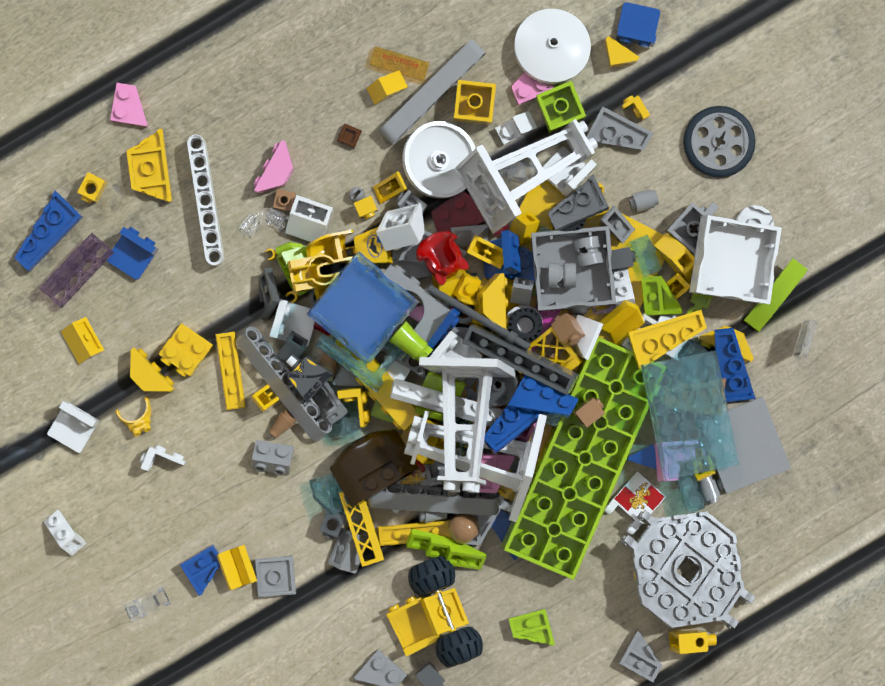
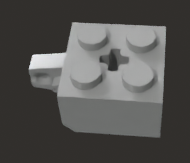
[665,202,719,257]

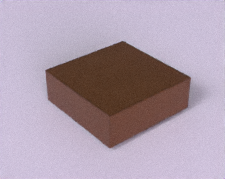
[337,123,362,149]

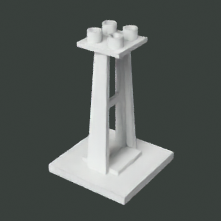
[455,119,598,234]
[419,357,515,493]
[404,410,547,522]

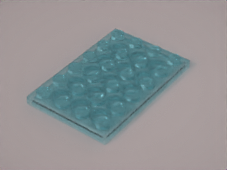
[641,351,739,480]

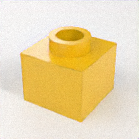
[354,196,378,220]

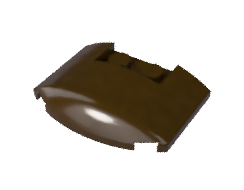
[329,429,419,509]

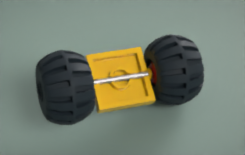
[408,556,483,668]

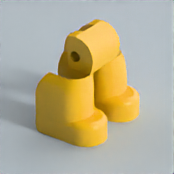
[287,230,358,301]

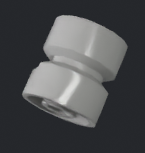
[573,236,604,268]
[548,263,576,288]

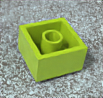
[535,81,586,133]

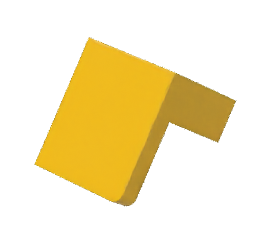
[511,212,540,245]

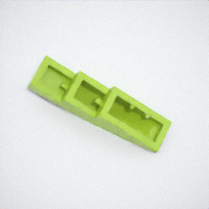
[744,258,808,332]
[406,529,487,570]

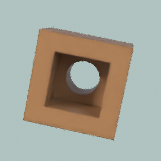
[273,189,297,212]

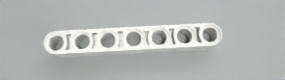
[187,134,224,266]

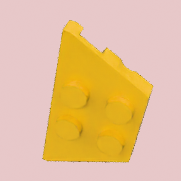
[126,129,173,202]

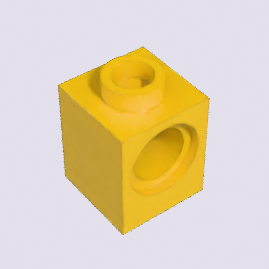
[77,172,107,204]

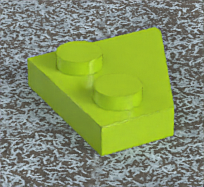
[641,276,682,315]

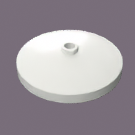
[514,9,591,84]
[402,121,475,198]

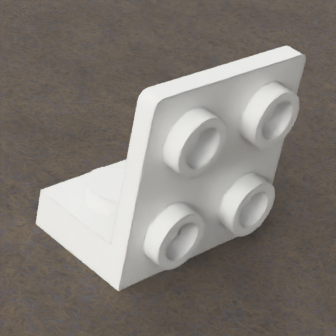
[542,147,597,198]
[270,299,316,347]
[430,331,483,381]
[47,401,100,453]

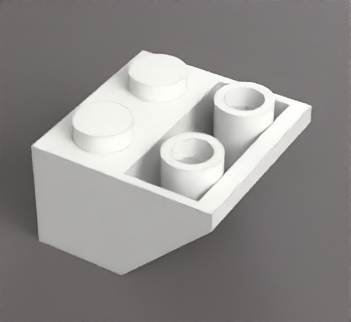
[285,195,334,242]

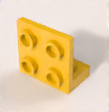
[337,387,371,428]

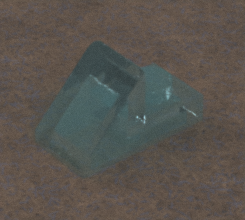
[629,235,662,277]

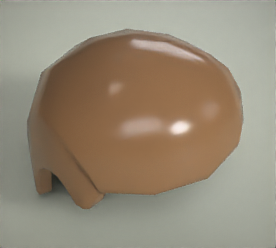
[448,514,479,544]

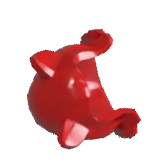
[416,231,469,286]

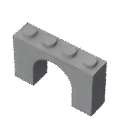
[380,264,452,343]

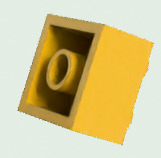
[454,80,496,125]

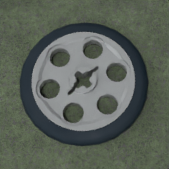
[683,106,756,178]

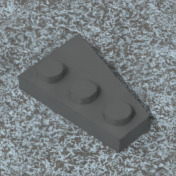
[548,174,609,231]

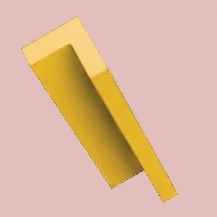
[339,492,384,567]

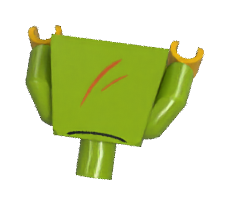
[265,242,321,303]

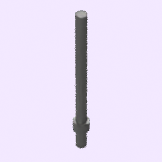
[427,285,531,351]

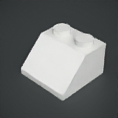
[376,203,425,251]

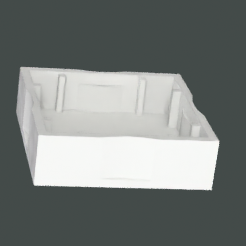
[689,215,782,304]

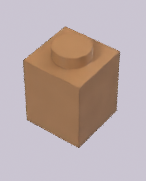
[551,313,585,347]
[573,397,605,428]

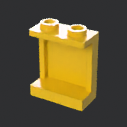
[386,595,441,657]

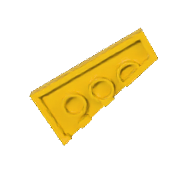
[627,310,707,370]

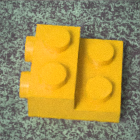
[159,323,213,377]

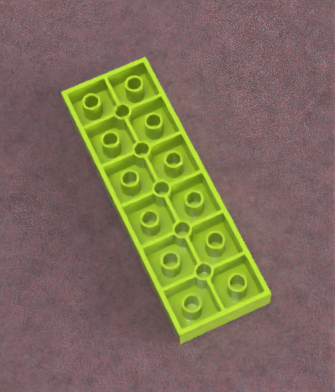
[501,337,666,580]

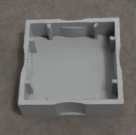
[531,226,616,312]

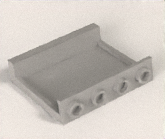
[696,397,791,494]

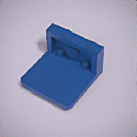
[616,2,660,48]
[107,226,159,280]
[484,230,521,279]

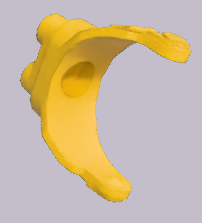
[115,397,152,437]

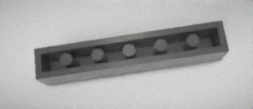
[463,323,579,395]

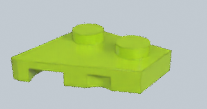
[508,608,555,646]

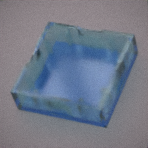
[306,252,419,364]

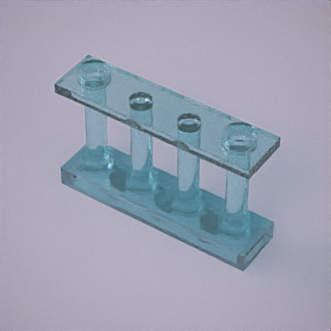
[316,333,407,392]

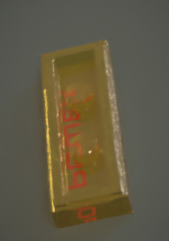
[370,46,430,81]

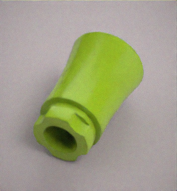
[388,321,433,362]

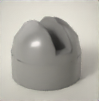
[349,187,365,202]

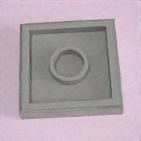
[254,556,296,598]

